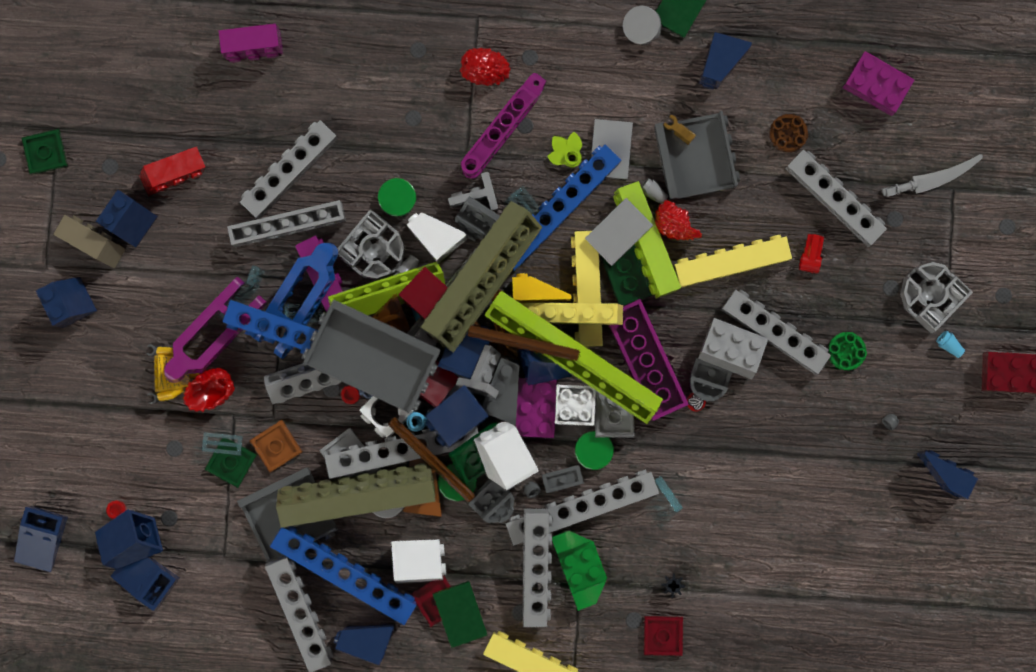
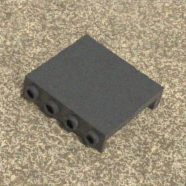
[654,111,740,201]
[237,467,338,563]

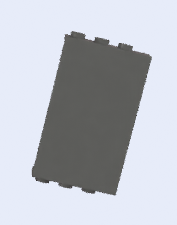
[302,300,440,414]

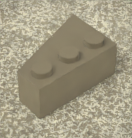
[53,215,126,269]

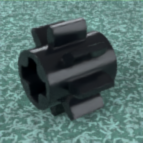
[661,573,685,598]

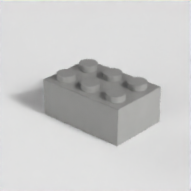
[698,318,768,380]

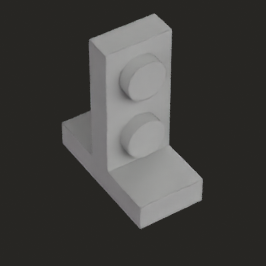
[448,172,499,212]
[456,345,501,398]

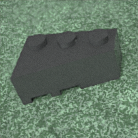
[480,354,519,425]

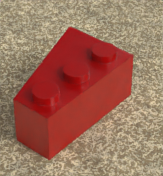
[139,146,206,197]

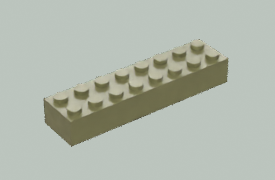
[421,201,543,353]
[276,463,435,528]

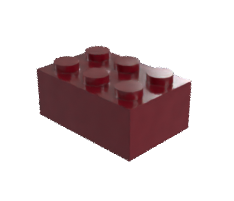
[981,352,1036,394]

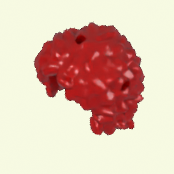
[459,48,511,86]
[655,200,702,240]
[183,368,235,412]

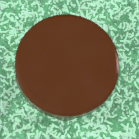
[769,114,808,153]

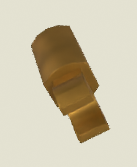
[663,115,696,145]

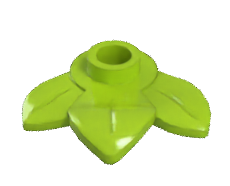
[548,132,582,168]

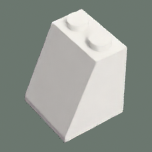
[407,212,467,263]
[474,421,538,490]
[391,540,446,584]

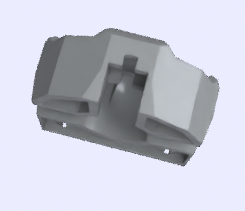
[337,210,405,280]
[900,262,973,333]

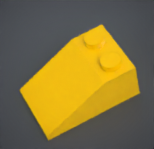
[512,273,571,303]

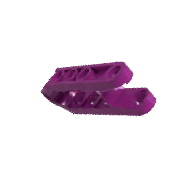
[461,73,547,179]
[164,277,267,383]

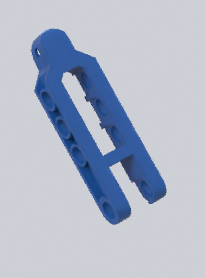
[251,243,338,359]

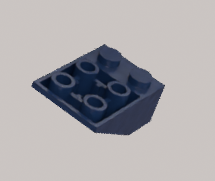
[917,450,978,499]
[14,506,68,572]
[110,557,180,611]

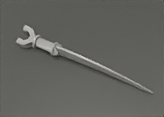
[882,154,983,197]

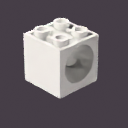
[555,385,596,426]
[359,396,415,438]

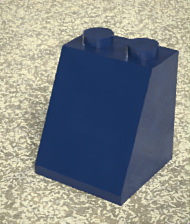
[699,32,752,90]
[96,190,158,248]
[36,277,97,328]
[438,324,492,379]
[517,348,573,386]
[424,385,488,449]
[95,509,163,569]
[334,624,395,665]

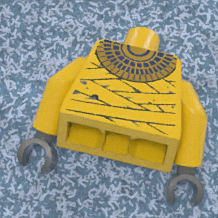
[146,344,200,404]

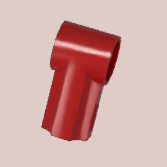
[799,234,824,274]

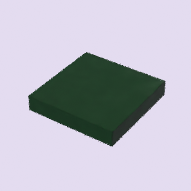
[21,129,68,175]
[205,436,257,488]

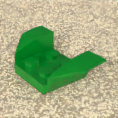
[552,531,607,611]

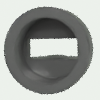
[882,414,899,431]
[524,481,541,498]

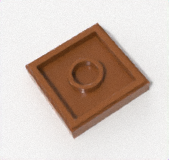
[249,420,303,473]

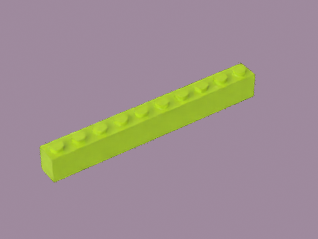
[484,291,663,424]

